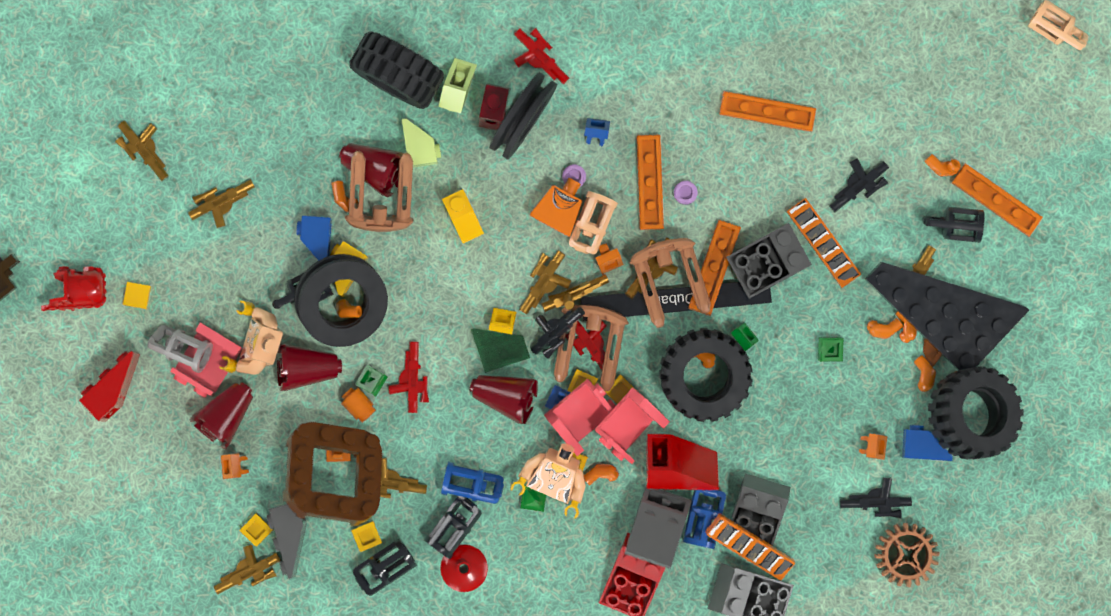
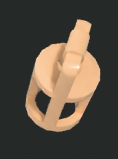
[1027,0,1089,50]
[569,191,618,255]

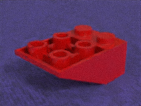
[79,351,140,422]
[646,434,719,490]
[599,532,665,616]

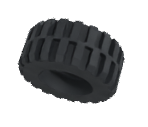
[349,31,444,109]
[659,328,753,422]
[928,367,1024,460]

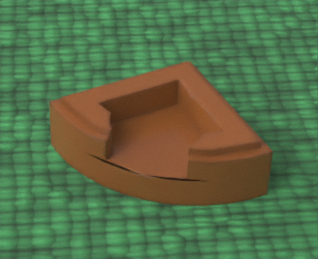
[923,339,942,367]

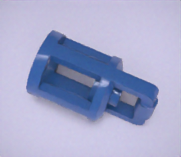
[441,462,504,504]
[682,490,726,549]

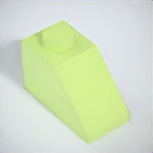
[438,58,477,113]
[402,119,441,168]

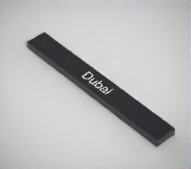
[581,282,772,321]

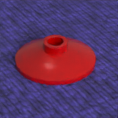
[440,545,488,592]

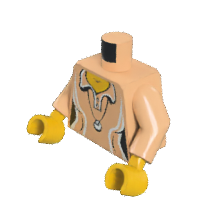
[219,300,283,375]
[510,443,586,519]

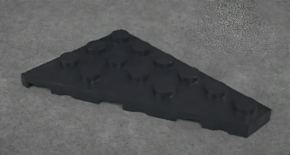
[865,262,1029,370]

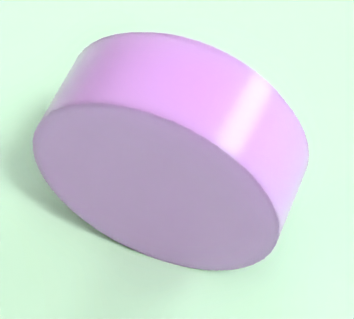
[562,165,586,187]
[674,181,698,205]

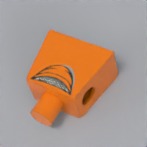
[530,177,583,237]

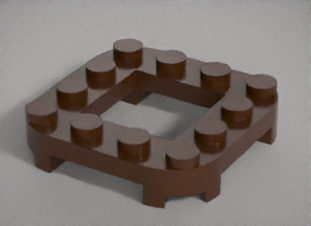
[282,422,382,526]

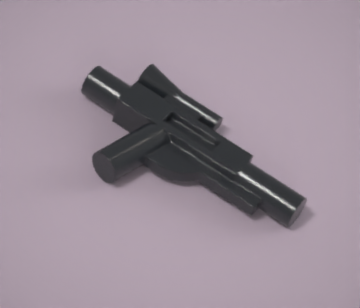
[829,158,889,213]
[531,307,585,359]
[840,477,912,518]

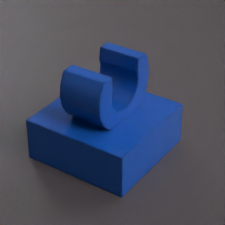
[584,118,610,146]
[545,385,571,409]

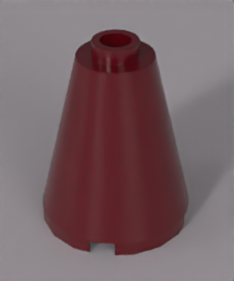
[339,143,404,198]
[277,344,342,391]
[470,375,538,425]
[190,382,253,449]

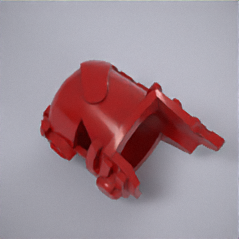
[41,266,107,311]

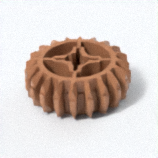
[874,523,940,587]

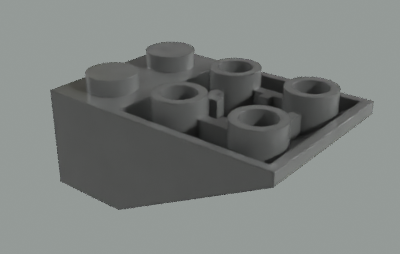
[726,223,812,299]
[723,473,791,547]
[625,485,692,569]
[266,504,307,579]
[707,563,794,616]

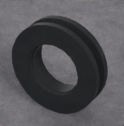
[489,72,557,160]
[295,254,388,347]

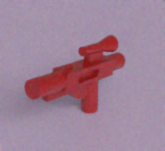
[513,28,570,85]
[565,320,607,370]
[388,342,429,413]

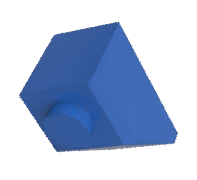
[296,216,332,261]
[902,425,953,461]

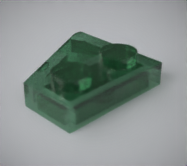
[471,328,530,373]

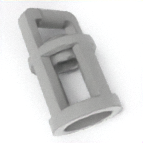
[148,325,213,373]

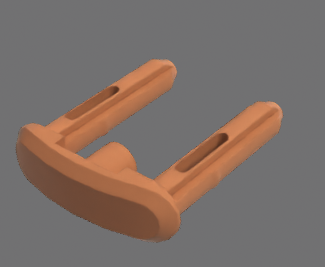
[345,151,414,232]
[630,238,711,328]
[554,305,629,391]

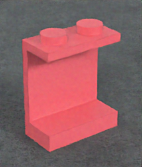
[170,323,242,398]
[544,379,616,456]
[595,387,670,464]

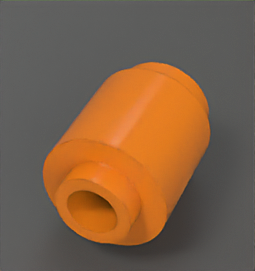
[341,388,376,423]

